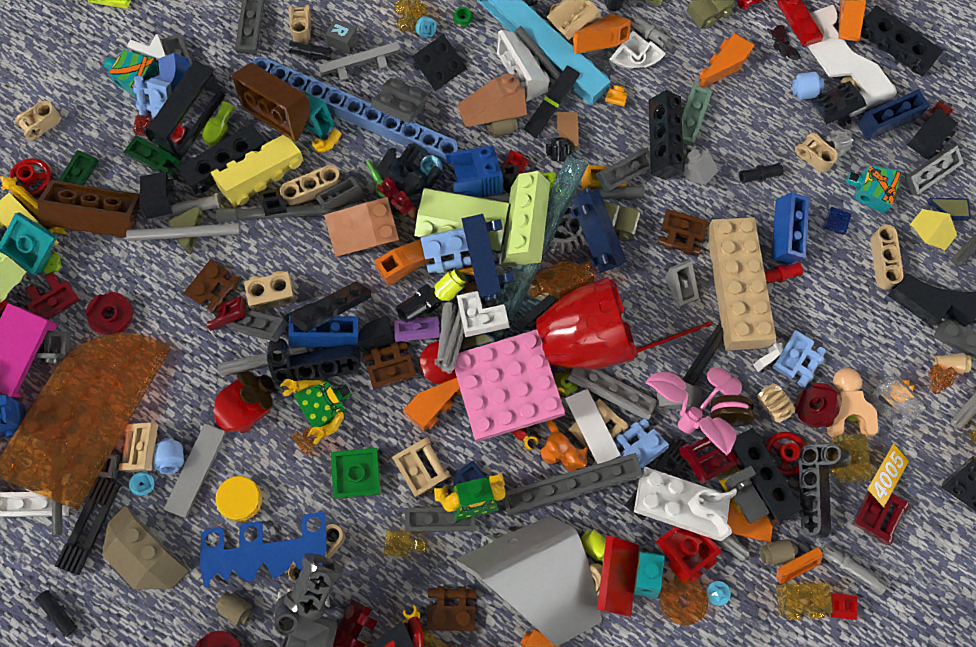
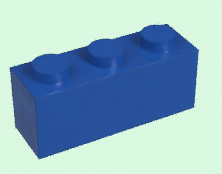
[771,192,810,264]
[288,315,358,348]

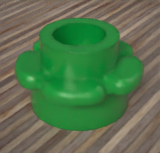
[453,7,473,27]

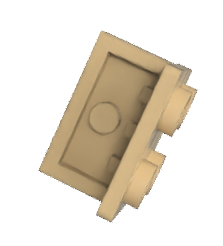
[547,0,602,45]

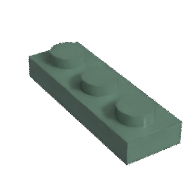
[682,84,712,147]

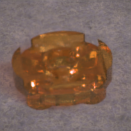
[659,577,708,626]

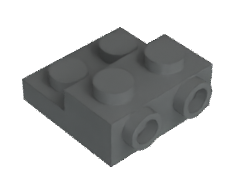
[371,78,428,123]

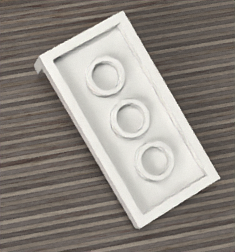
[634,466,737,541]

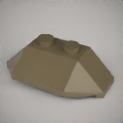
[102,505,189,590]

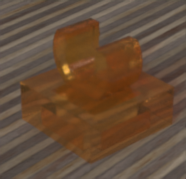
[928,364,958,395]
[290,427,317,457]

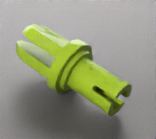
[202,101,235,146]

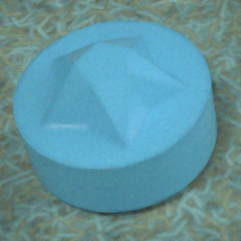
[416,16,437,38]
[420,155,442,176]
[129,472,154,496]
[705,581,731,606]

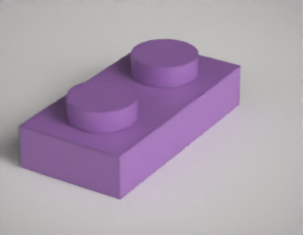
[394,316,440,342]

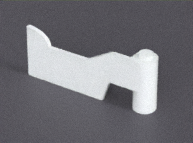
[807,5,897,117]

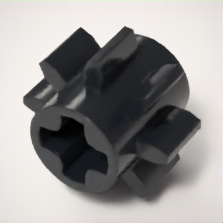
[546,137,572,162]

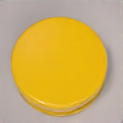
[216,476,263,521]

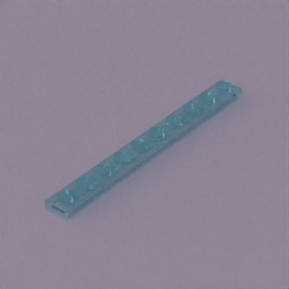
[487,157,588,341]

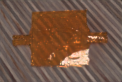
[531,259,594,300]

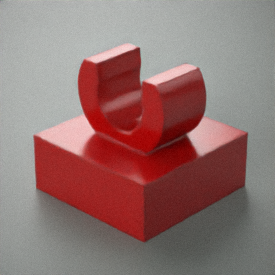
[501,150,529,175]
[831,593,858,620]

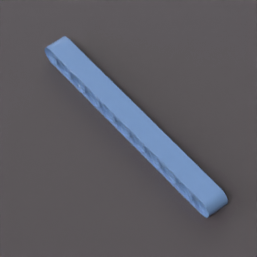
[252,57,458,164]

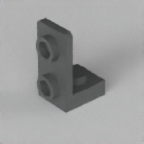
[724,466,769,524]

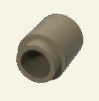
[486,117,518,138]
[760,539,798,567]
[215,592,253,626]

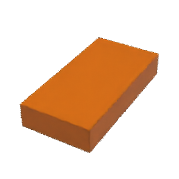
[776,547,823,584]

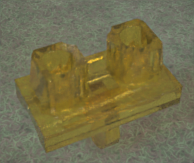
[394,0,428,34]

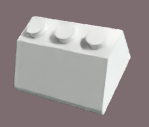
[497,30,550,102]

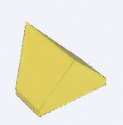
[910,209,957,251]

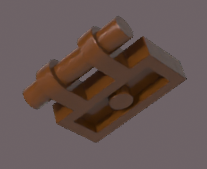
[657,209,708,256]
[183,259,241,314]
[363,341,417,390]
[427,586,476,631]

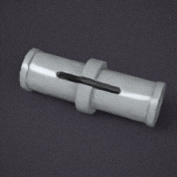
[631,15,670,49]

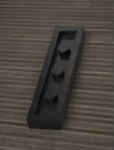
[290,281,372,333]

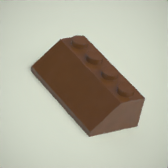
[232,62,311,142]
[37,180,140,238]

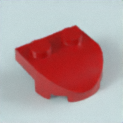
[214,379,271,433]

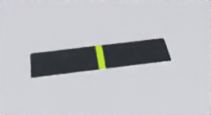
[523,65,580,139]

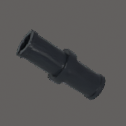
[288,40,332,61]
[739,162,784,184]
[35,590,78,638]

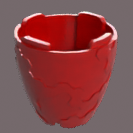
[536,277,638,370]

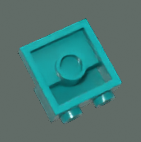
[0,212,57,275]

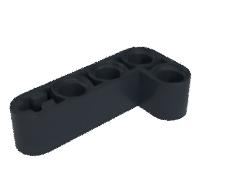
[267,338,360,386]
[799,443,851,539]

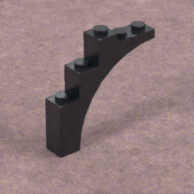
[887,273,976,327]

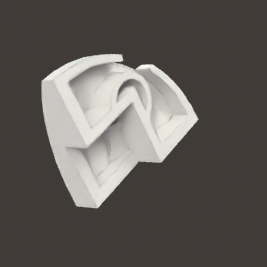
[609,31,666,69]

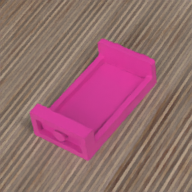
[0,303,58,398]

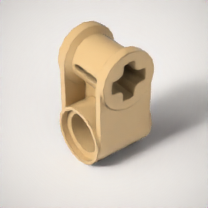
[288,4,311,44]
[15,101,61,140]
[795,133,838,173]

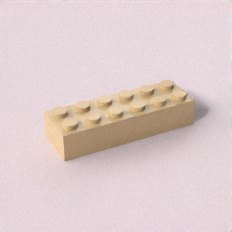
[707,217,776,351]

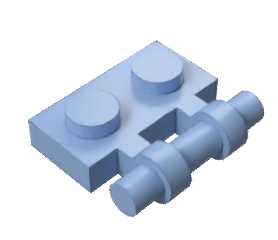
[133,76,172,119]
[421,228,472,274]
[772,330,826,388]
[614,419,669,469]

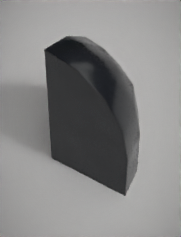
[357,316,395,351]

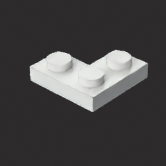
[457,291,510,337]

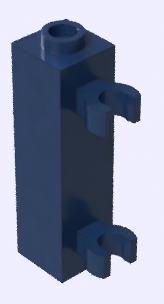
[570,188,627,273]
[461,214,515,301]

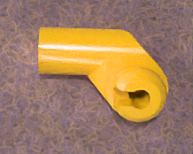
[312,129,342,153]

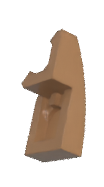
[556,112,578,151]

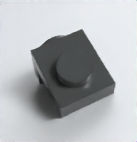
[36,331,71,363]

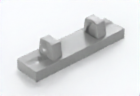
[318,41,400,82]

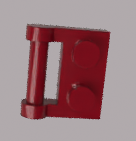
[679,437,740,484]
[852,491,910,546]

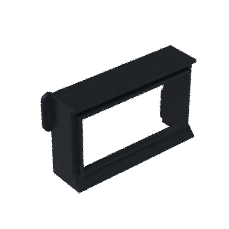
[144,60,226,161]

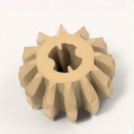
[757,383,795,423]

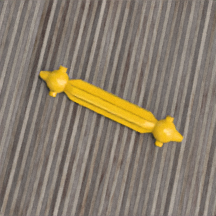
[0,176,66,235]

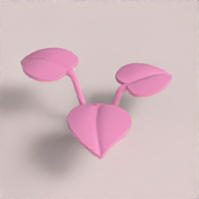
[645,367,742,456]

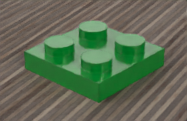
[331,448,381,499]

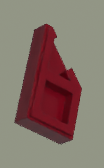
[206,296,246,331]

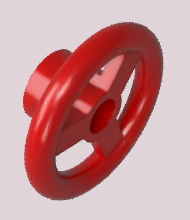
[9,158,52,197]
[765,432,807,477]

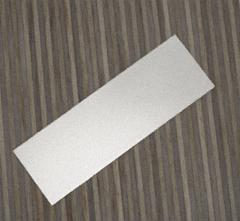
[565,389,621,464]

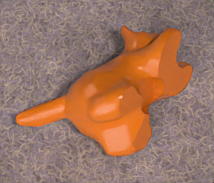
[540,419,589,472]

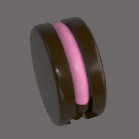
[711,395,754,427]

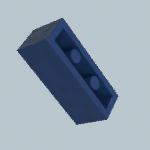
[857,89,930,141]

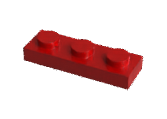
[777,0,823,47]

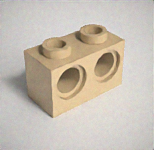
[244,271,296,312]

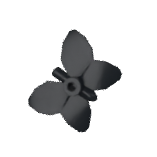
[767,25,800,60]

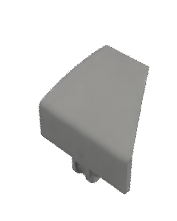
[456,516,602,647]

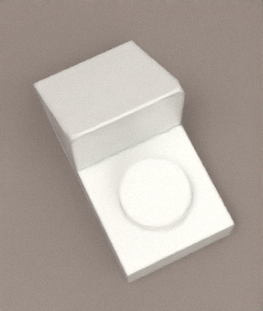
[127,34,167,66]

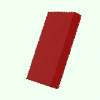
[597,536,639,617]

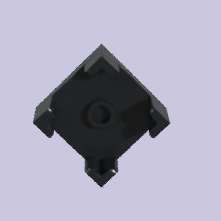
[377,143,442,197]

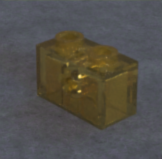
[830,434,873,484]
[775,583,833,620]

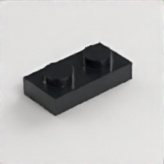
[516,294,556,330]

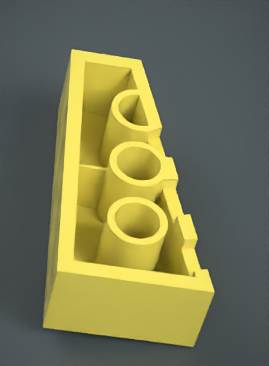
[210,135,304,208]

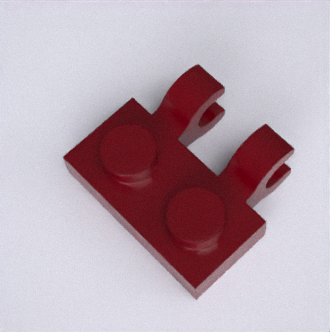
[377,176,418,220]
[25,272,80,320]
[333,600,378,647]

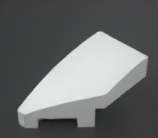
[754,338,786,372]

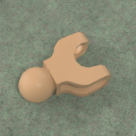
[827,368,878,437]

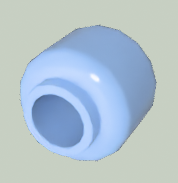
[792,72,824,100]
[153,438,184,474]

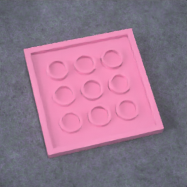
[454,330,565,442]

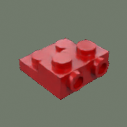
[656,526,722,584]

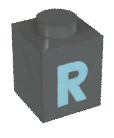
[325,18,359,54]

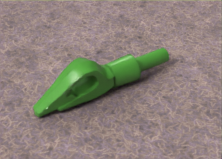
[366,160,386,198]

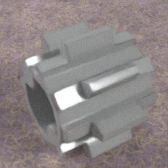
[824,129,853,157]

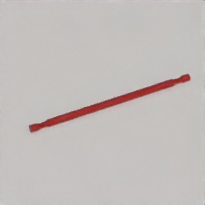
[636,321,711,353]

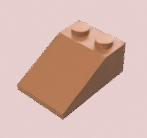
[457,74,527,127]
[324,197,399,257]

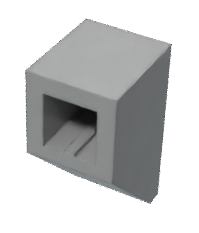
[682,147,719,185]

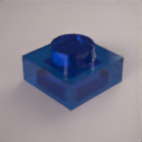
[823,207,852,235]

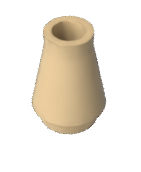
[935,353,972,375]

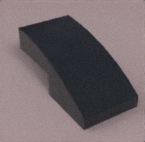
[258,189,287,216]

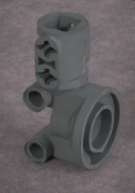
[256,553,343,647]

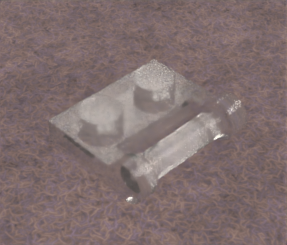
[865,373,928,432]

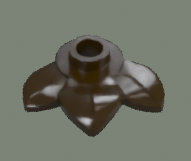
[237,371,274,410]

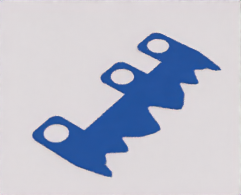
[200,512,327,588]

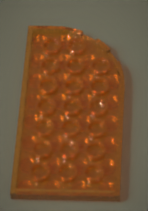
[0,333,171,511]

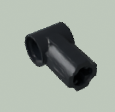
[396,284,442,323]

